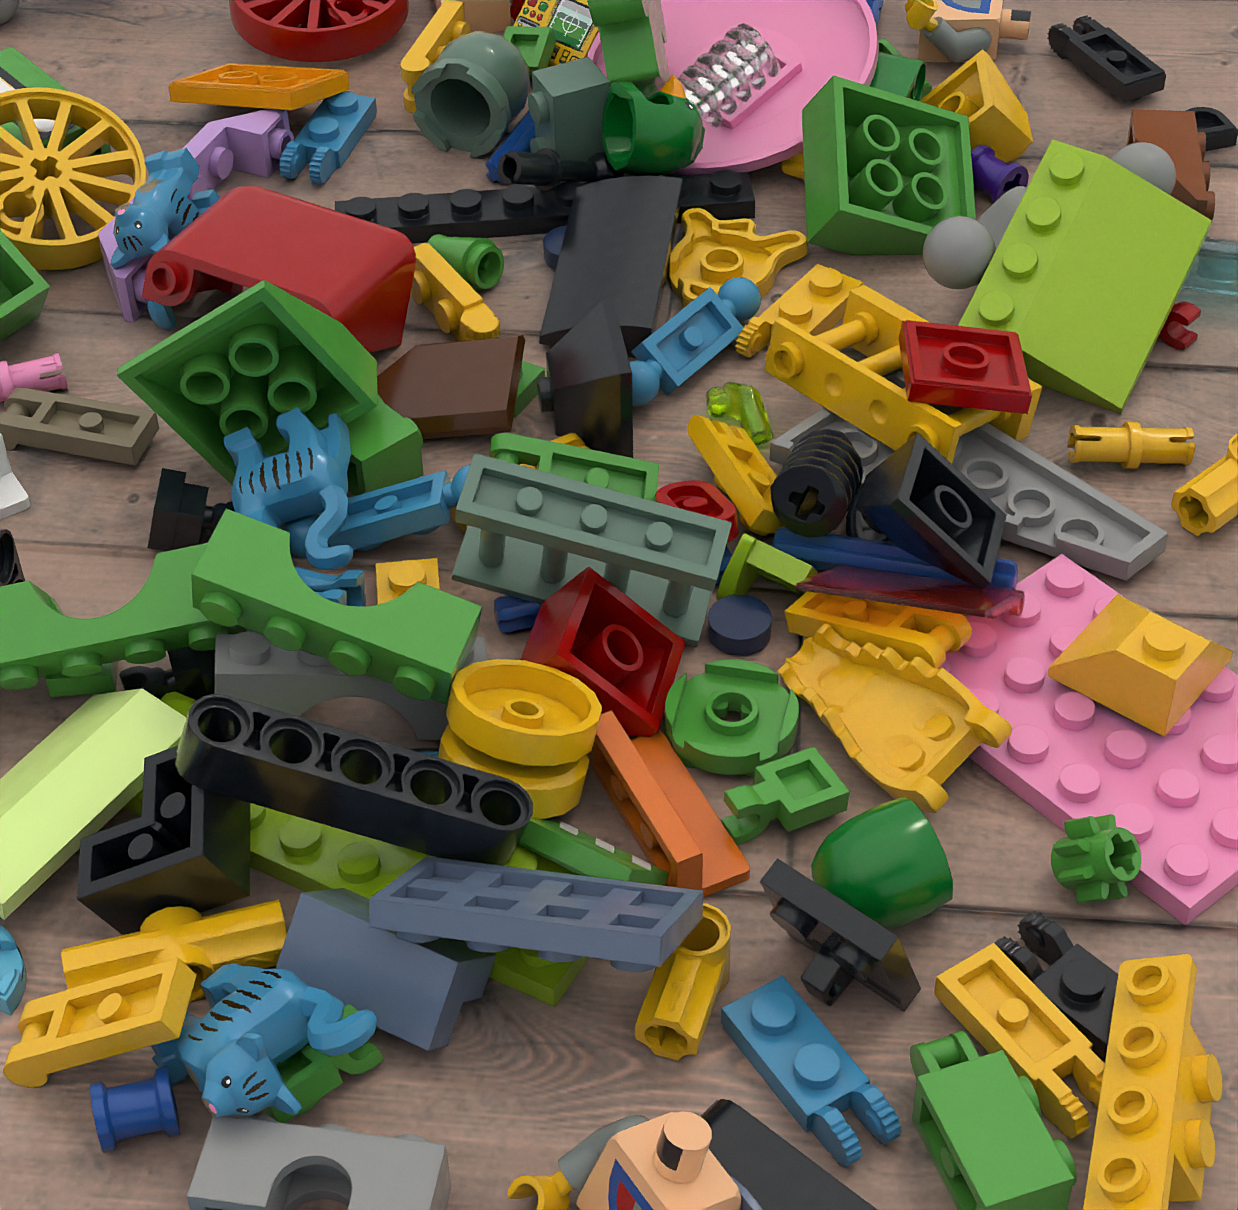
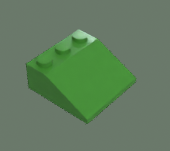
[802,75,976,255]
[117,280,378,485]

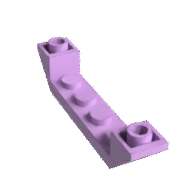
[98,109,294,323]

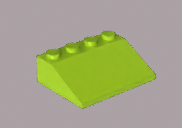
[958,139,1212,414]

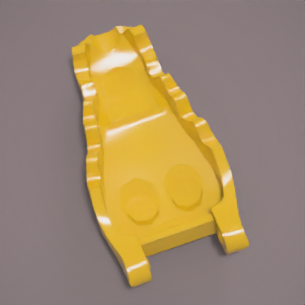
[777,623,1012,813]

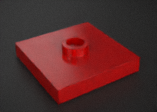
[898,320,1032,414]

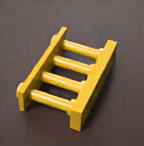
[764,285,1043,464]

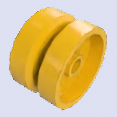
[437,659,602,820]

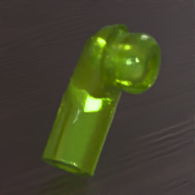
[706,382,774,446]

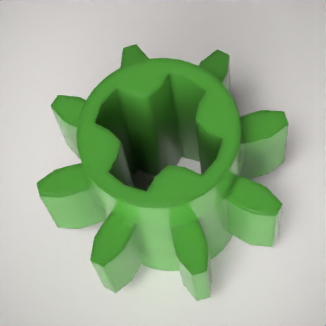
[1051,814,1141,904]

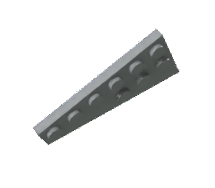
[769,369,1168,581]

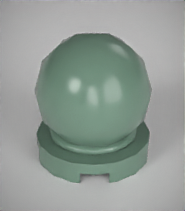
[411,30,530,157]

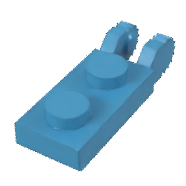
[279,91,377,184]
[721,975,902,1167]

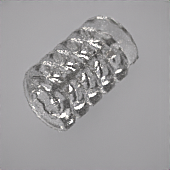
[677,23,780,128]

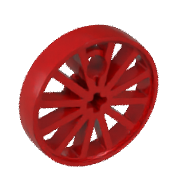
[229,0,409,62]

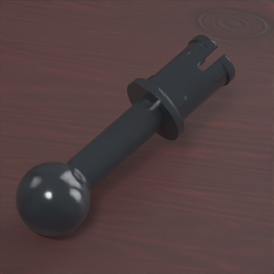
[498,148,624,191]

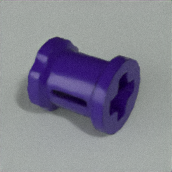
[971,145,1029,203]

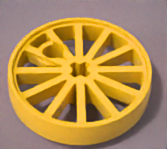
[0,87,147,270]

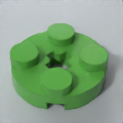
[665,659,799,778]

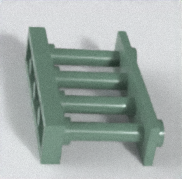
[452,453,732,647]

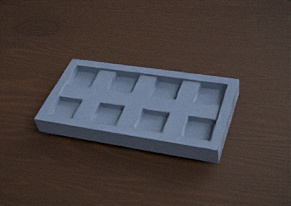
[369,856,703,972]

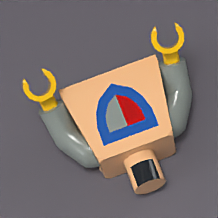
[905,0,1031,63]
[507,1111,742,1210]

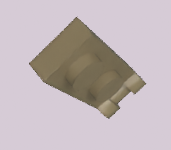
[0,387,159,466]

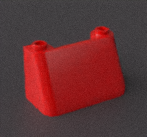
[142,186,416,353]

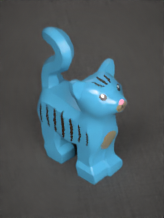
[110,148,220,330]
[224,407,353,570]
[151,963,378,1118]

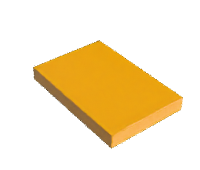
[168,63,350,110]

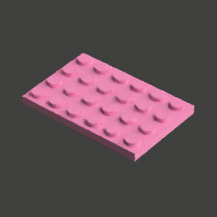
[940,554,1238,926]

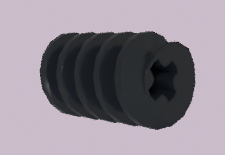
[770,429,864,538]

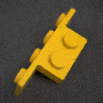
[1083,954,1223,1210]

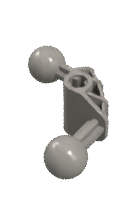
[923,142,1176,289]

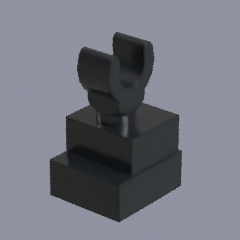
[147,468,235,552]
[119,647,215,701]

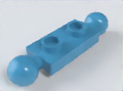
[629,277,761,407]
[283,464,470,559]

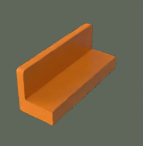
[588,710,750,897]

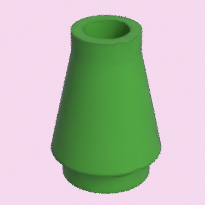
[427,234,504,291]

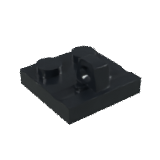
[760,858,921,1012]

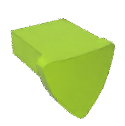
[716,533,824,600]

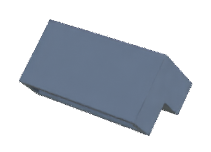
[275,888,497,1051]

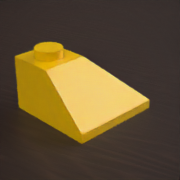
[919,49,1033,163]
[1047,594,1233,737]

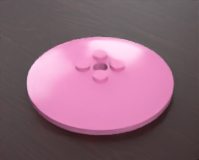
[587,0,879,176]

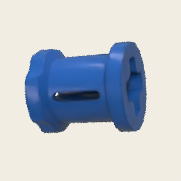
[90,1066,181,1153]

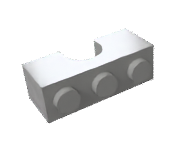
[187,1114,451,1210]

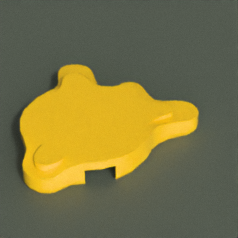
[669,208,808,308]

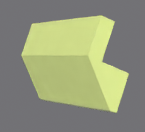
[0,689,186,920]

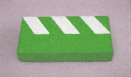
[518,817,669,886]

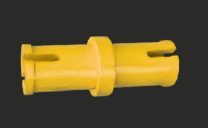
[1067,421,1195,469]

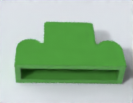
[587,0,670,97]

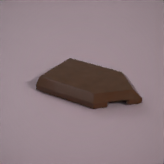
[377,335,525,439]

